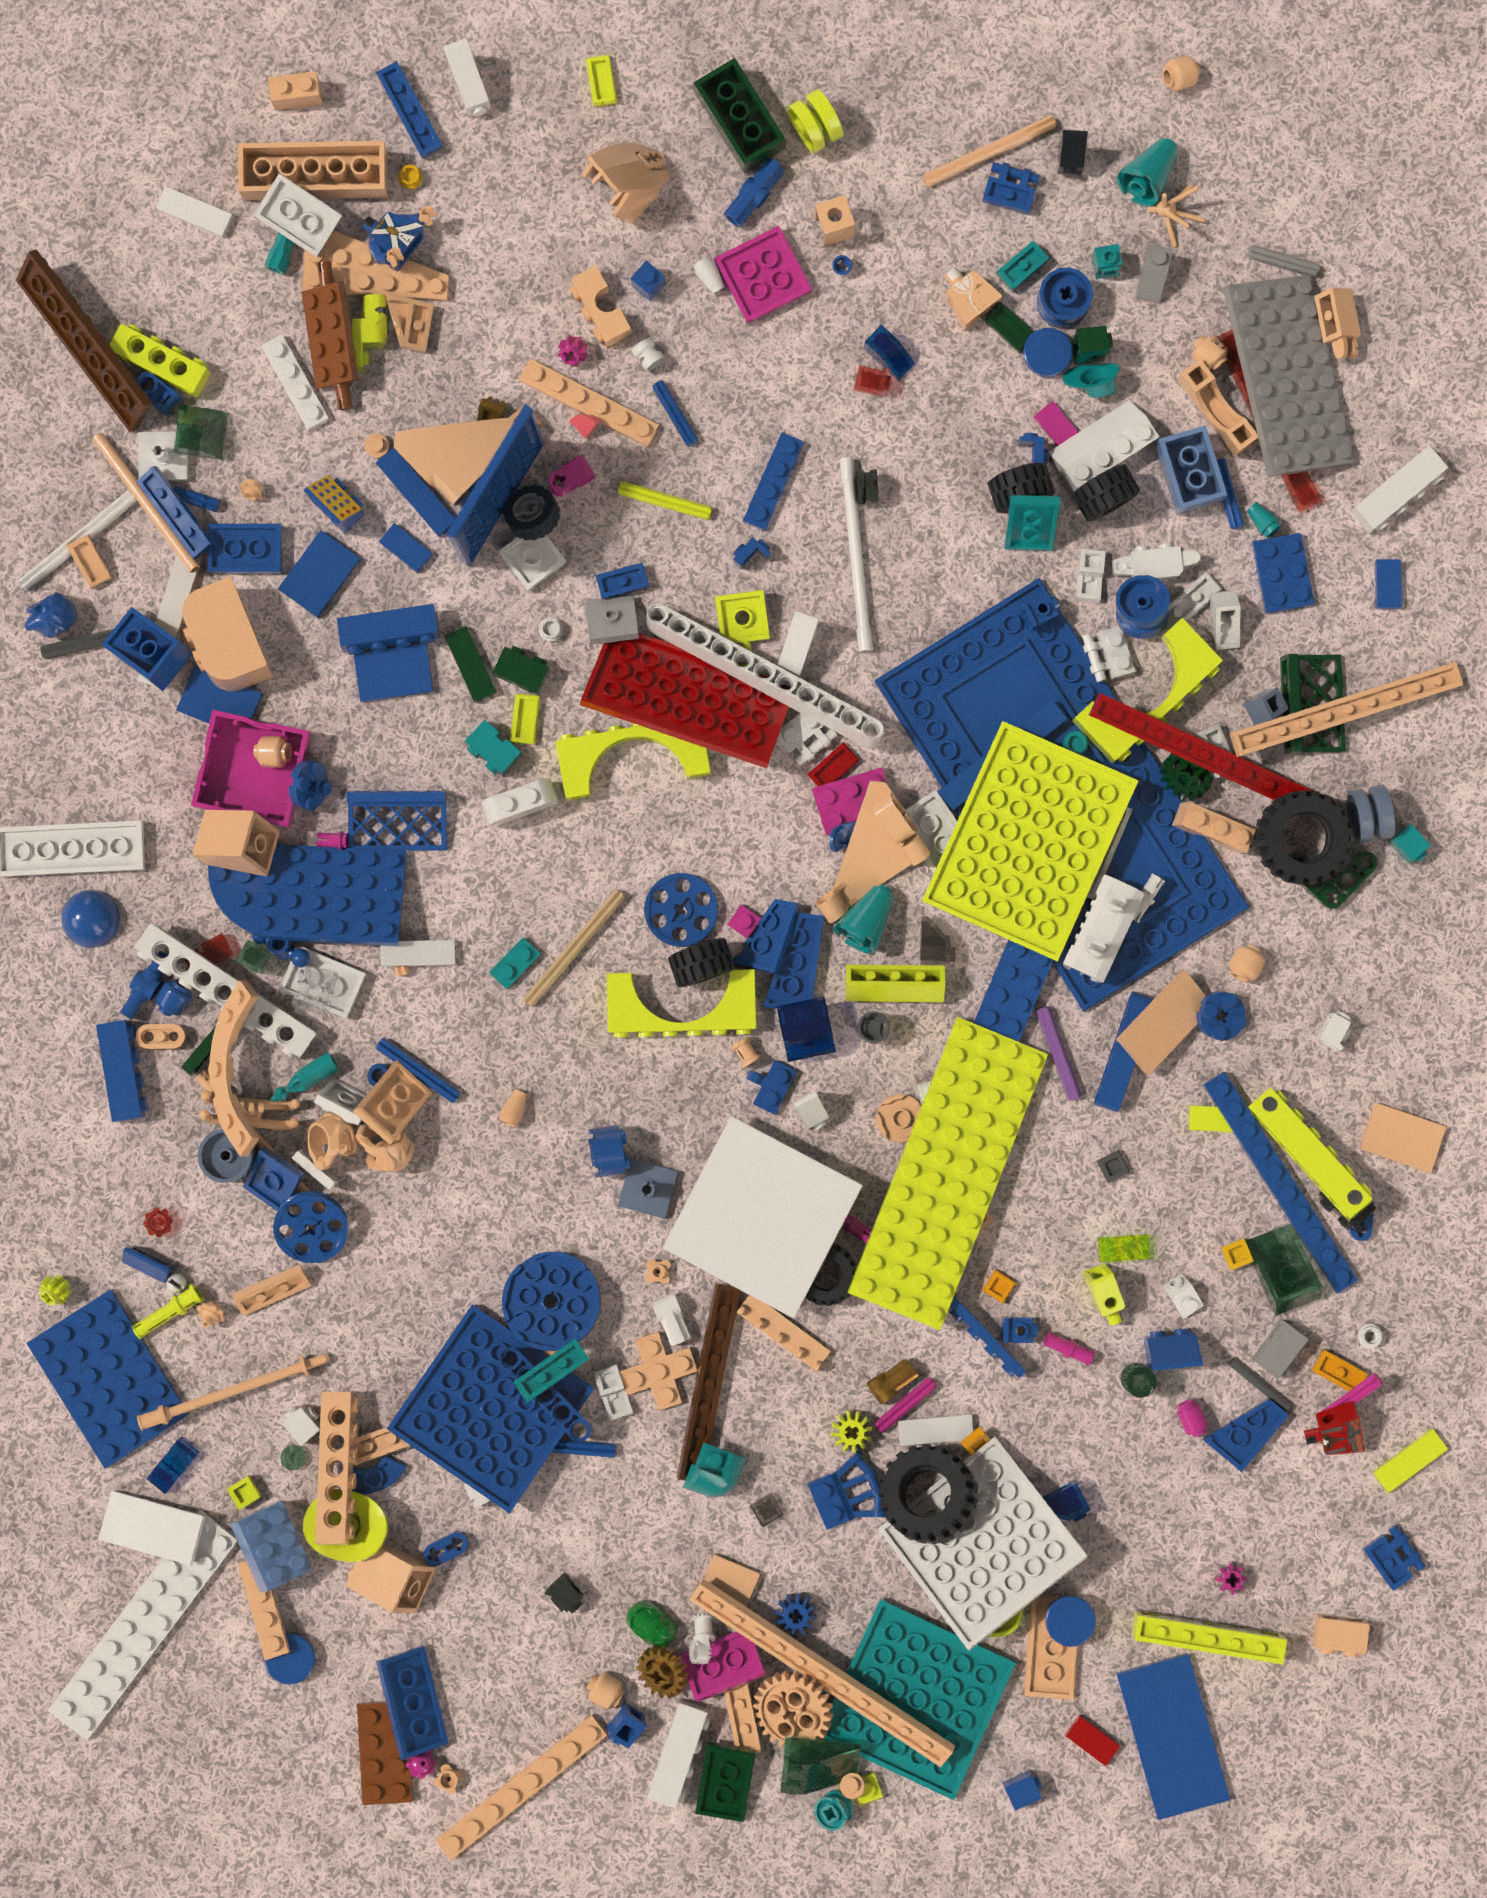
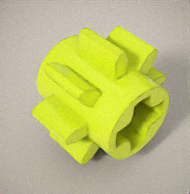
[39,1275,71,1306]

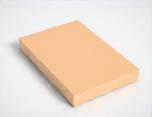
[353,1060,433,1145]
[1359,1103,1446,1173]

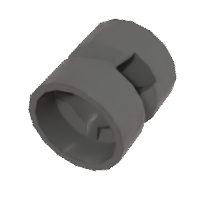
[857,1011,890,1044]

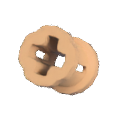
[731,1036,762,1068]

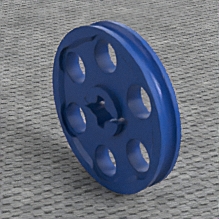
[644,873,718,947]
[273,1191,349,1263]

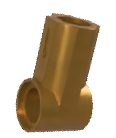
[866,1358,918,1405]

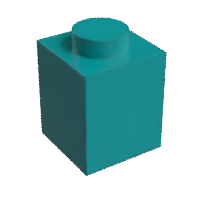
[1388,824,1431,863]

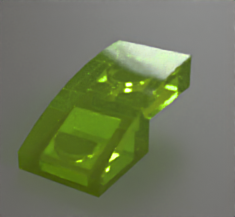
[1098,1234,1151,1262]

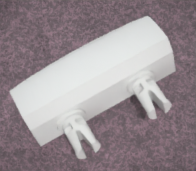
[1063,874,1145,983]

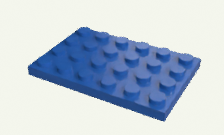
[26,1289,190,1469]

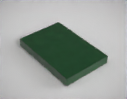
[695,1741,756,1822]

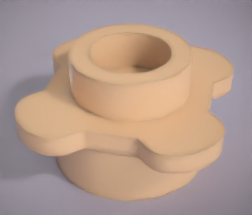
[239,479,264,501]
[645,1259,671,1284]
[434,1764,463,1794]

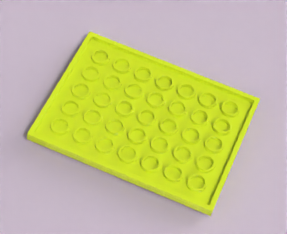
[922,721,1138,961]

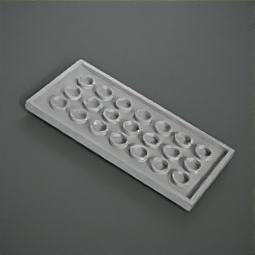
[1223,275,1355,477]

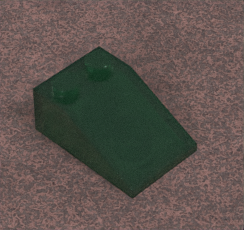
[1246,1223,1323,1316]
[780,1737,860,1795]

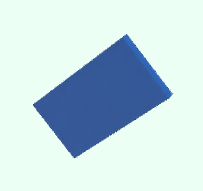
[1116,1653,1230,1820]

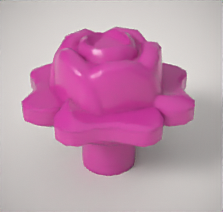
[406,1750,436,1779]

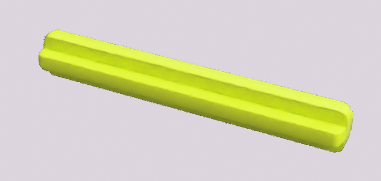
[618,481,712,520]

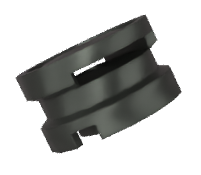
[857,469,878,505]

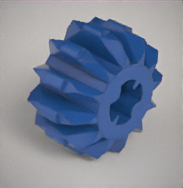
[775,1592,817,1636]

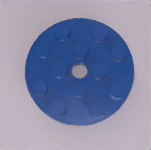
[502,1252,601,1352]

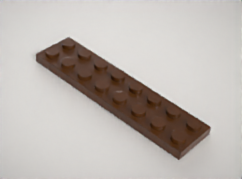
[15,249,152,433]

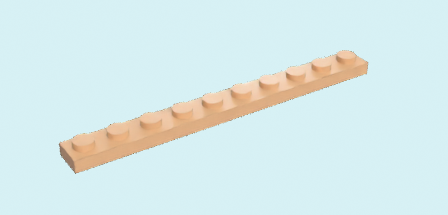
[1230,662,1464,757]

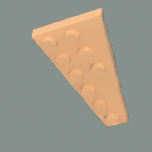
[302,230,450,302]

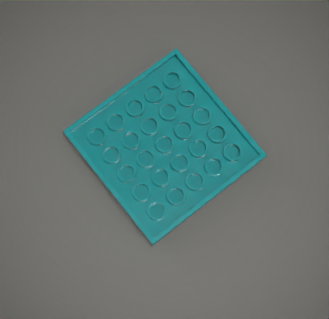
[822,1598,1016,1801]

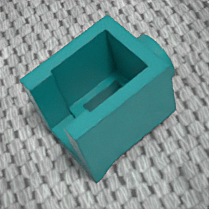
[1091,244,1122,279]

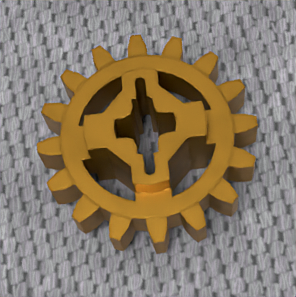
[636,1644,689,1699]

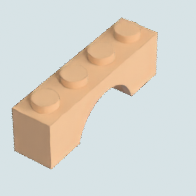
[1177,359,1258,457]

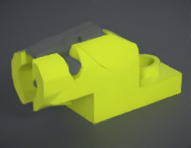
[352,294,394,373]

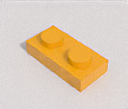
[1311,1349,1368,1392]

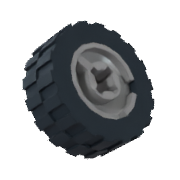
[503,485,560,541]

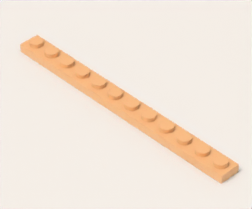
[689,1579,955,1767]

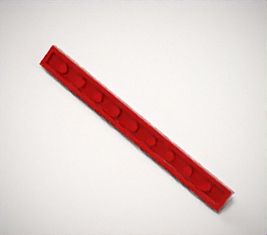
[1089,693,1311,815]

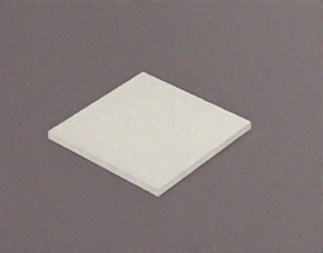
[663,1116,863,1318]

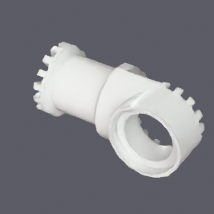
[689,1613,715,1664]

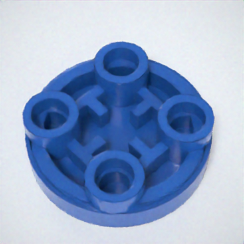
[1023,327,1073,379]
[1045,1595,1096,1647]
[265,1632,316,1685]

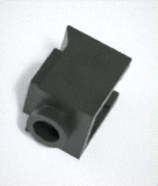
[544,1573,584,1614]

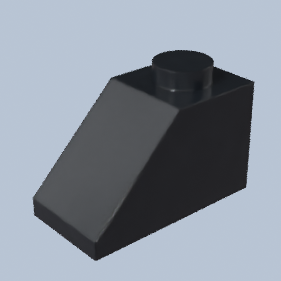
[1057,130,1088,178]

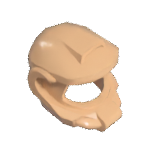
[308,1112,358,1170]
[355,1124,414,1172]

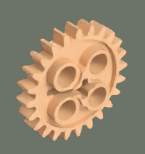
[752,1670,833,1751]

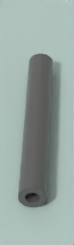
[1228,1357,1292,1412]

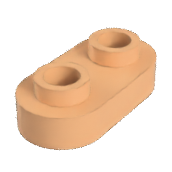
[136,1024,187,1049]

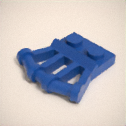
[807,1450,885,1530]

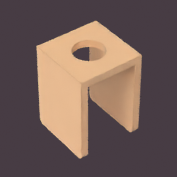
[814,195,855,246]

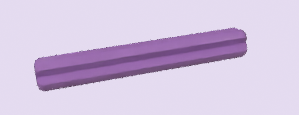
[1036,1006,1082,1101]

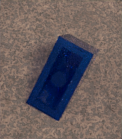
[864,324,916,381]
[1042,1480,1091,1522]

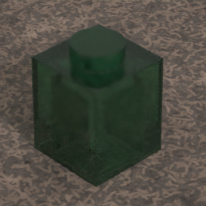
[235,940,273,974]

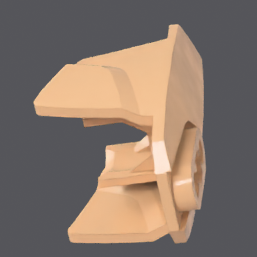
[581,142,670,224]

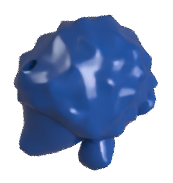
[24,592,78,638]

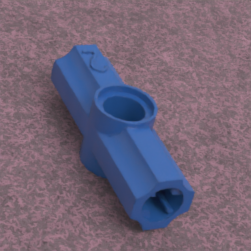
[724,157,785,228]

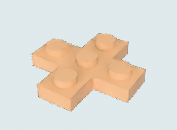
[619,1331,698,1410]

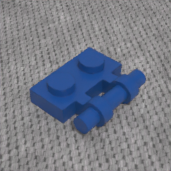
[982,162,1040,215]
[1362,1524,1426,1591]

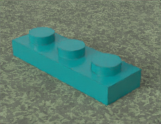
[513,1338,589,1403]

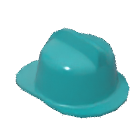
[1062,363,1120,398]

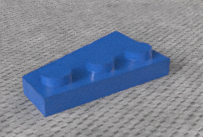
[733,899,800,975]
[1202,1398,1289,1472]

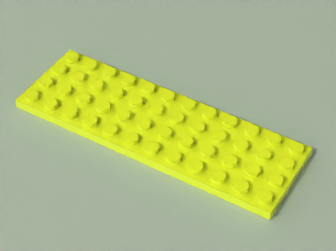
[847,1017,1048,1330]

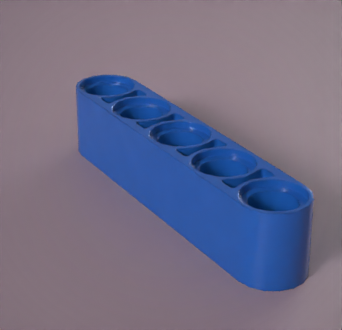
[1094,991,1155,1113]
[499,1347,591,1442]

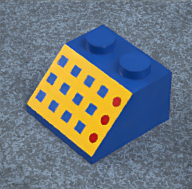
[303,475,365,534]

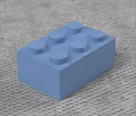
[1155,425,1227,515]
[230,1500,312,1593]

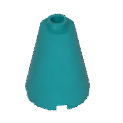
[1116,138,1178,207]
[833,884,894,955]

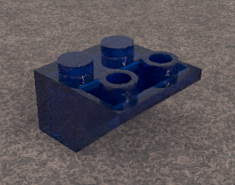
[776,996,836,1062]

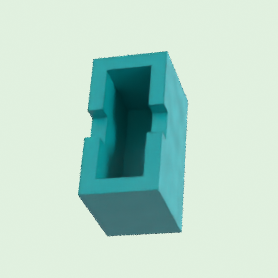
[465,719,523,776]

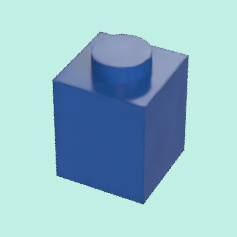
[630,260,666,302]
[1002,1770,1043,1811]

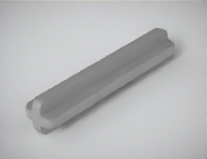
[1248,245,1320,278]

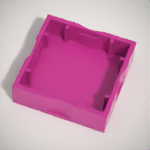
[191,710,312,829]

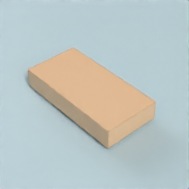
[66,534,112,589]

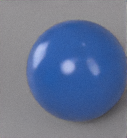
[61,890,120,948]

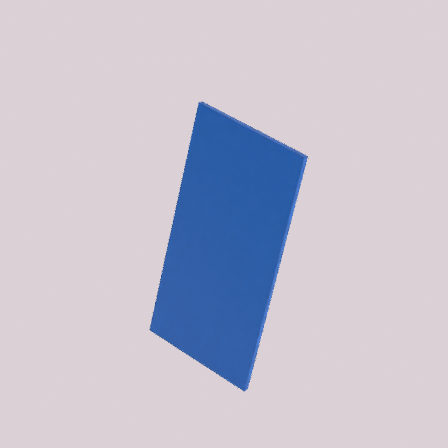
[874,578,1249,1012]

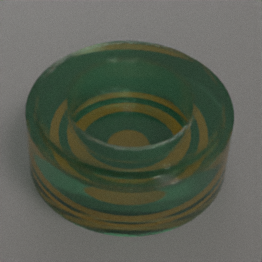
[280,1445,306,1470]

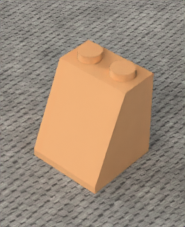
[192,810,280,876]
[345,1543,436,1613]

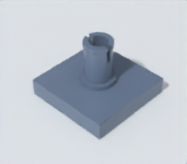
[618,1158,678,1219]

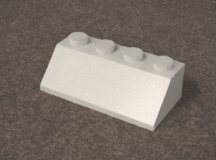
[1048,400,1159,493]

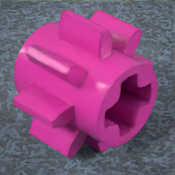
[557,334,588,367]
[1215,1562,1248,1595]

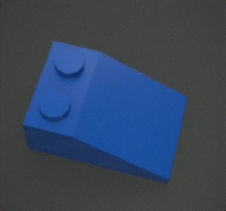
[101,607,193,691]

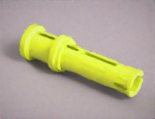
[132,1283,205,1339]

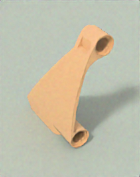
[394,407,543,506]
[816,780,931,923]

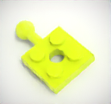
[715,589,770,667]

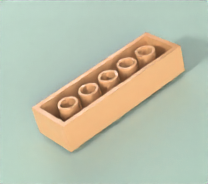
[238,141,388,200]

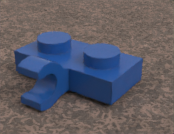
[746,1060,797,1115]

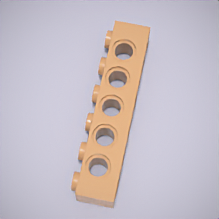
[315,1392,359,1545]

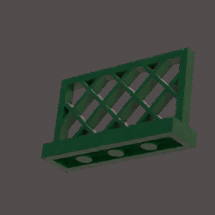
[1280,654,1346,754]

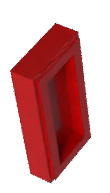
[807,742,860,787]
[1065,1714,1120,1767]

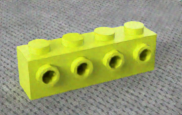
[845,964,946,1002]

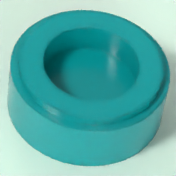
[1062,731,1088,755]

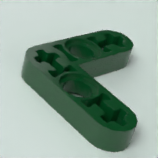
[1289,851,1378,909]

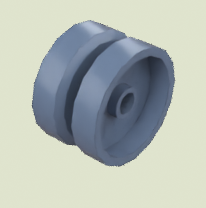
[1346,784,1395,844]
[197,1129,257,1183]

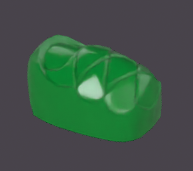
[626,1600,678,1648]

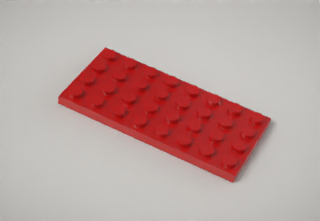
[580,632,791,768]

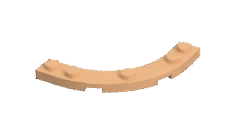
[208,980,259,1156]

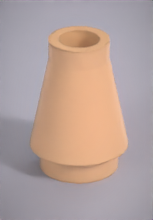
[499,1089,528,1128]

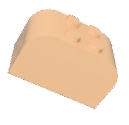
[182,576,273,692]

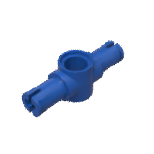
[119,950,168,1020]

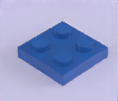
[243,1146,304,1211]

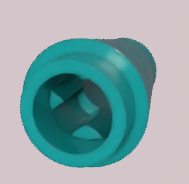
[1247,502,1282,539]

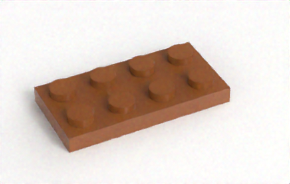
[357,1701,413,1805]

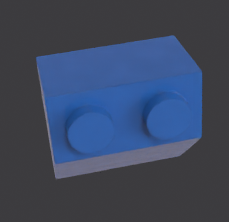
[1144,1328,1203,1371]

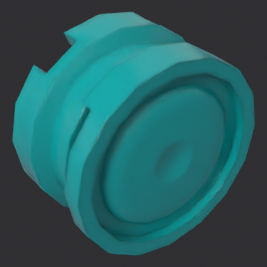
[814,1790,854,1831]

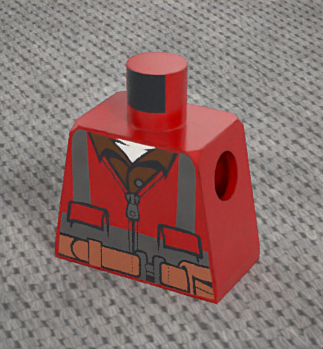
[1303,1401,1365,1455]

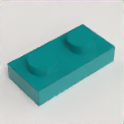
[996,240,1049,292]
[489,937,541,989]

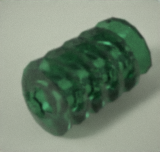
[1121,1362,1157,1398]

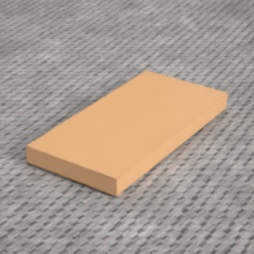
[1117,970,1206,1075]
[1024,1595,1078,1700]

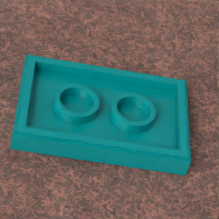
[1004,495,1060,550]

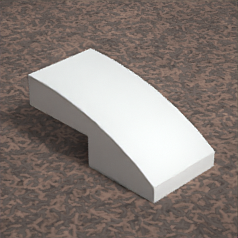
[1075,548,1106,604]
[593,1365,634,1422]

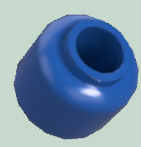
[155,979,193,1017]

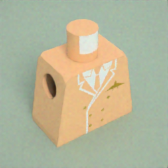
[945,267,1002,330]

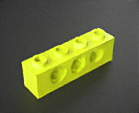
[109,324,211,399]

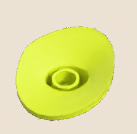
[303,1489,388,1562]

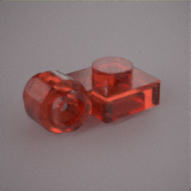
[185,933,234,969]

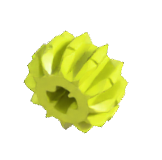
[830,1410,873,1453]

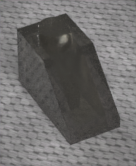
[919,916,955,967]

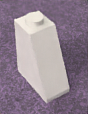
[443,38,491,117]
[777,611,819,678]

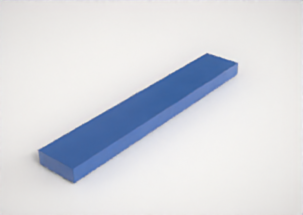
[938,700,1067,811]

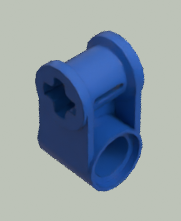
[136,372,184,418]

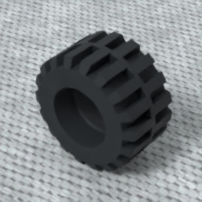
[988,462,1055,514]
[1072,464,1140,522]
[668,938,735,987]
[806,1244,857,1306]

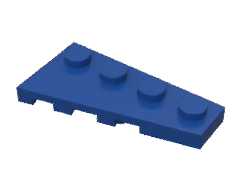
[762,913,824,1013]

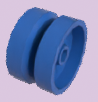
[1036,267,1093,329]
[1116,575,1170,639]

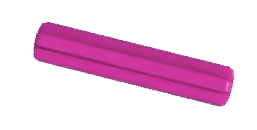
[1322,1373,1383,1411]
[875,1377,937,1433]

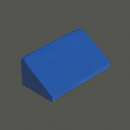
[122,1246,173,1283]

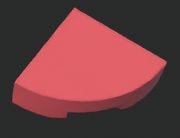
[569,413,601,439]

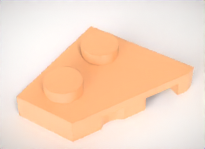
[386,293,434,353]

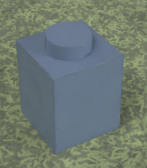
[1243,687,1289,725]

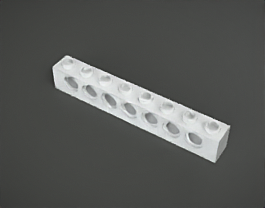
[134,923,318,1059]

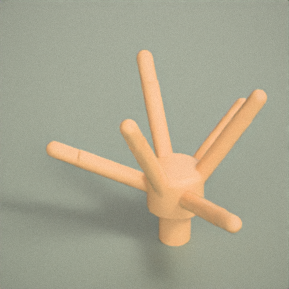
[1148,185,1205,248]

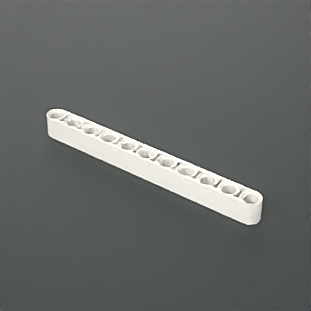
[646,603,884,749]

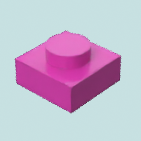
[727,905,761,939]

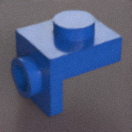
[1018,433,1048,464]
[733,537,771,569]

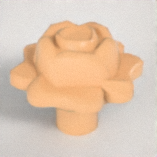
[197,1302,225,1328]

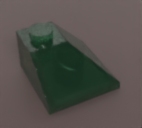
[173,404,228,460]

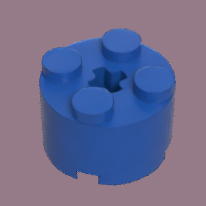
[588,1125,630,1178]

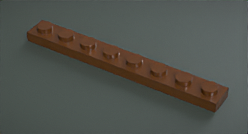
[676,1283,741,1481]

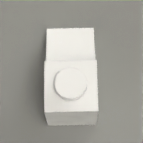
[1210,590,1240,650]

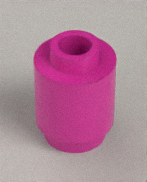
[1176,1398,1209,1437]

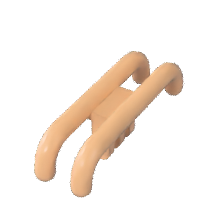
[199,1090,300,1130]

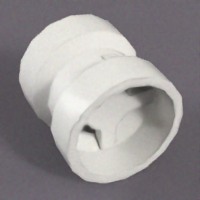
[631,337,665,372]

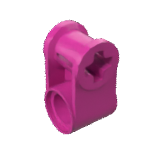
[548,455,596,497]

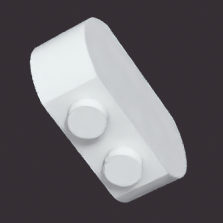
[481,778,559,826]

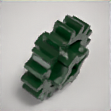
[1159,753,1214,801]

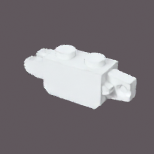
[1112,543,1201,581]

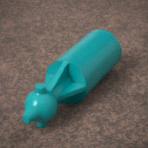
[271,1052,340,1102]

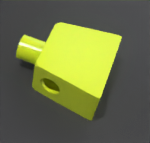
[1082,1263,1125,1325]

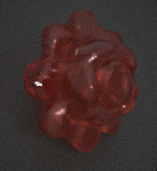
[143,1207,173,1238]

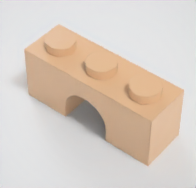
[569,265,632,348]
[1172,802,1256,853]

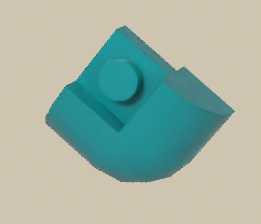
[683,1442,747,1497]

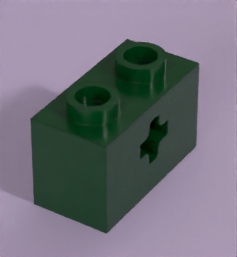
[1072,325,1113,365]

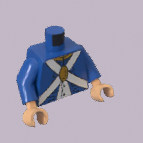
[362,206,437,271]

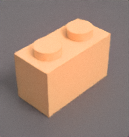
[268,71,323,111]
[1312,1614,1370,1657]

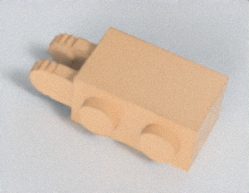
[1314,288,1361,359]

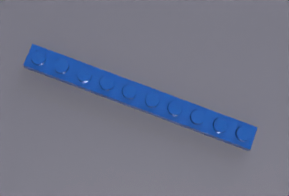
[1202,1072,1358,1294]

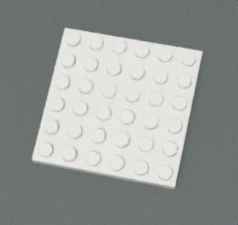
[878,1437,1088,1651]

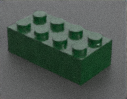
[693,58,786,173]

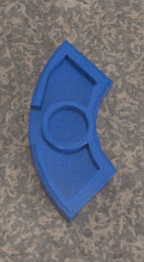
[352,1455,407,1494]

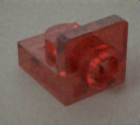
[854,365,891,397]

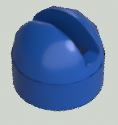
[832,255,853,276]

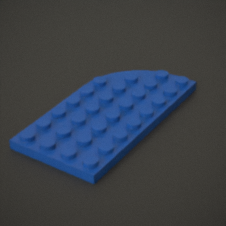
[208,844,407,946]

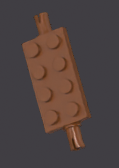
[301,261,359,410]

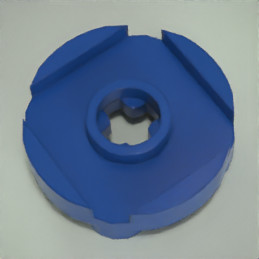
[289,760,332,810]
[1196,991,1247,1041]

